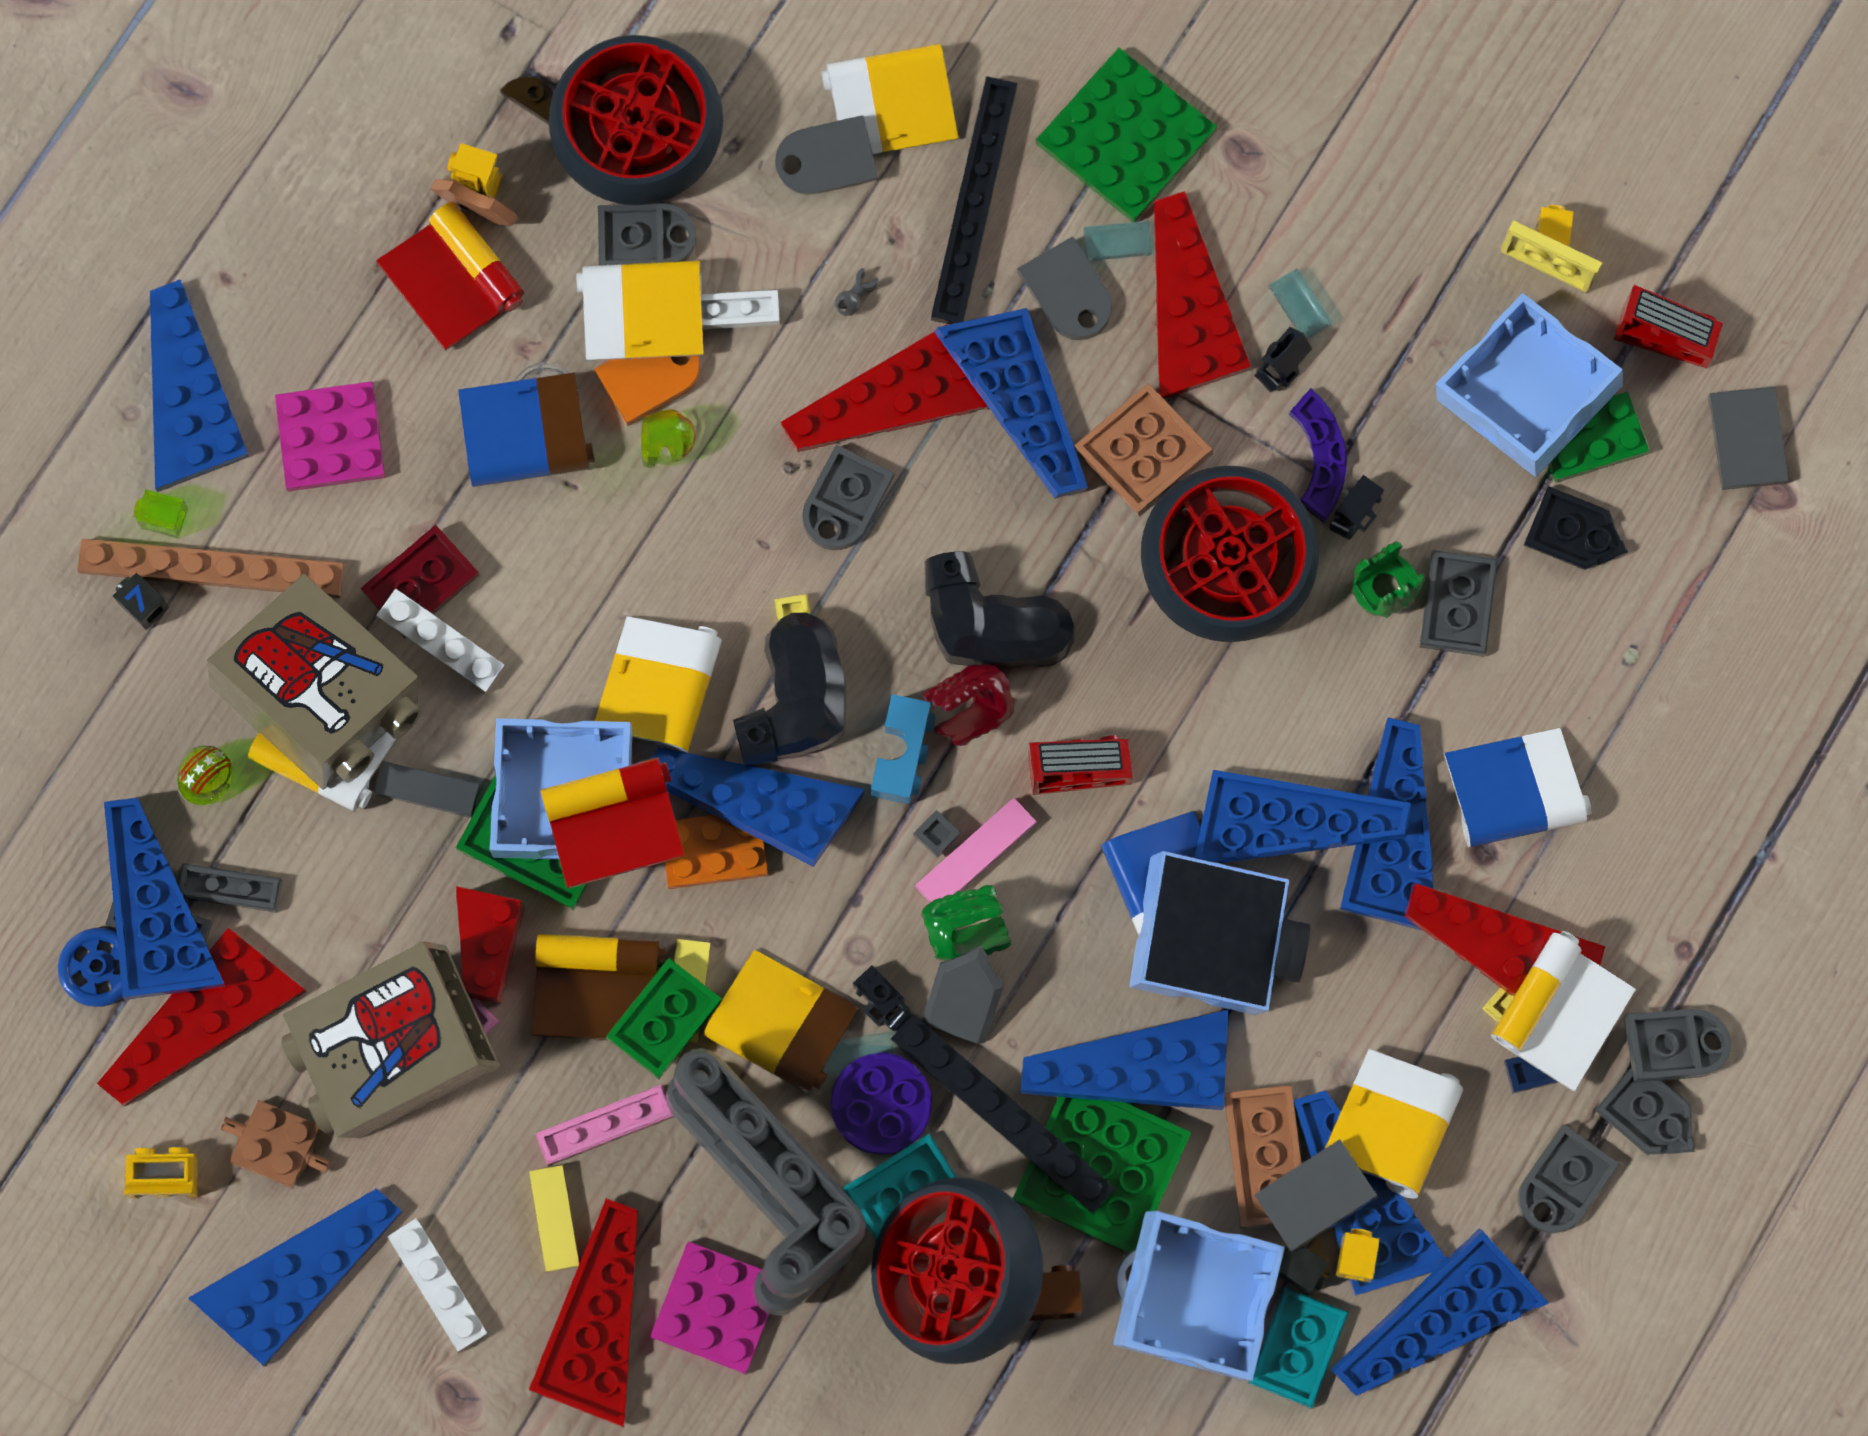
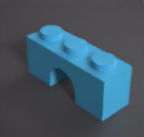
[871,694,936,805]

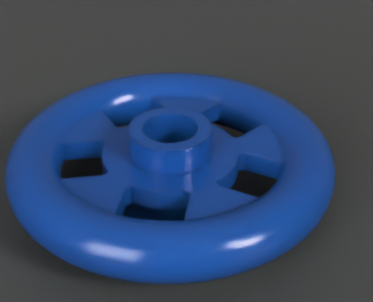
[58,928,123,1007]

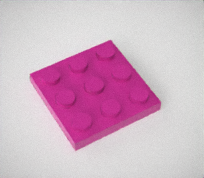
[275,381,385,492]
[650,1241,769,1375]

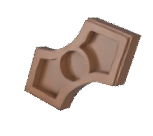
[431,179,517,226]

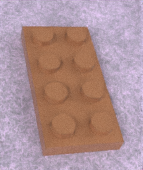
[1224,1085,1301,1229]

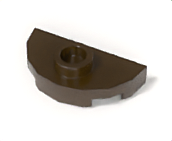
[500,77,554,125]

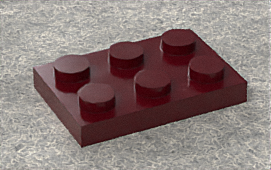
[360,525,480,639]

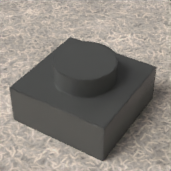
[913,810,961,859]

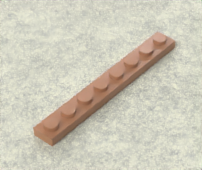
[77,539,345,598]

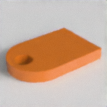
[594,356,700,426]

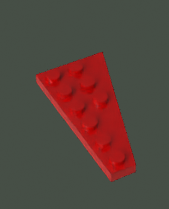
[1154,191,1251,399]
[780,324,989,452]
[1404,883,1606,997]
[97,928,307,1106]
[529,1198,638,1428]

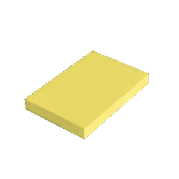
[1500,220,1602,293]

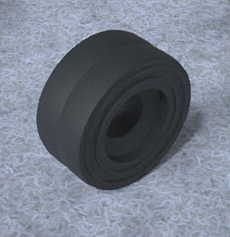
[1274,919,1311,983]

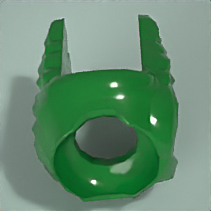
[1353,541,1425,618]
[921,885,1011,961]

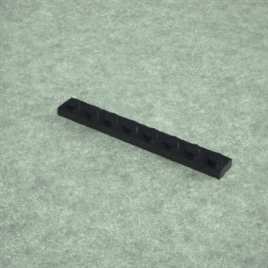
[931,76,1017,325]
[891,1014,1116,1216]

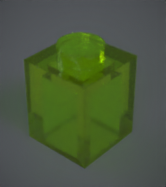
[134,489,188,539]

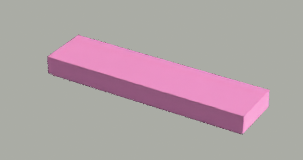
[915,798,1036,903]
[535,1084,674,1166]

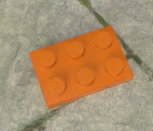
[665,815,768,889]

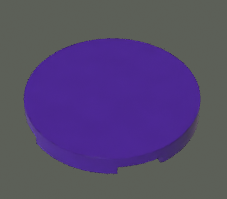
[831,1053,932,1155]

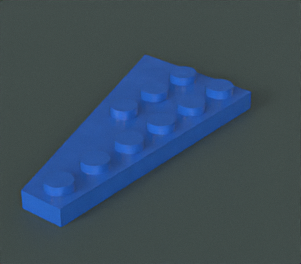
[651,747,865,867]
[1020,1010,1228,1110]
[1331,1228,1549,1396]

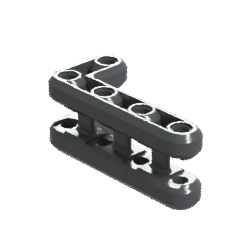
[666,1048,866,1316]

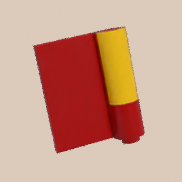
[376,202,524,351]
[541,758,685,889]

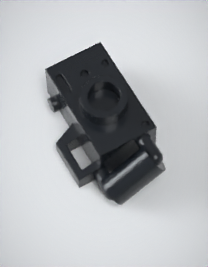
[1255,327,1312,392]
[1329,474,1384,540]
[853,965,912,1032]

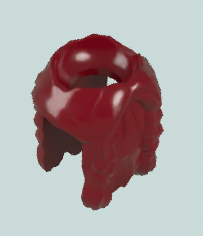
[922,664,1015,746]

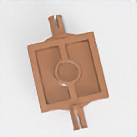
[220,1100,332,1189]

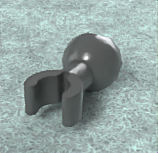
[834,268,878,316]

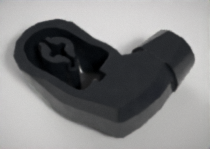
[924,551,1074,669]
[733,612,846,766]

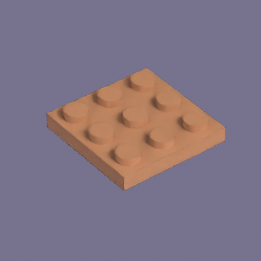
[1074,383,1213,517]

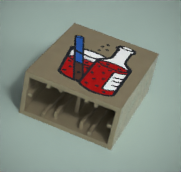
[207,574,422,790]
[282,942,500,1138]

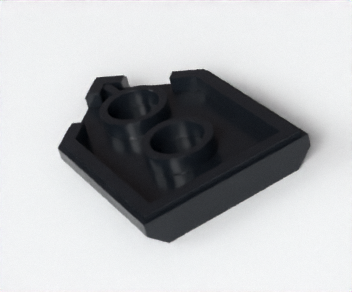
[1523,486,1628,570]

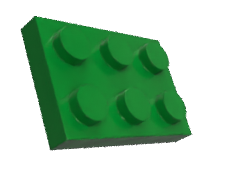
[1549,391,1650,483]
[606,958,722,1080]

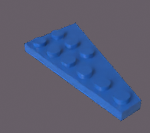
[150,280,249,492]
[934,308,1088,499]
[1340,717,1434,931]
[1194,770,1411,864]
[104,798,226,1000]
[1293,1090,1447,1296]
[188,1188,403,1366]

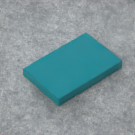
[843,1134,957,1241]
[1248,1287,1349,1409]

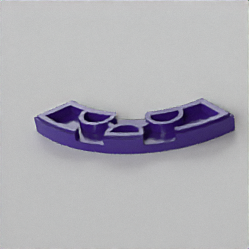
[1289,388,1347,523]

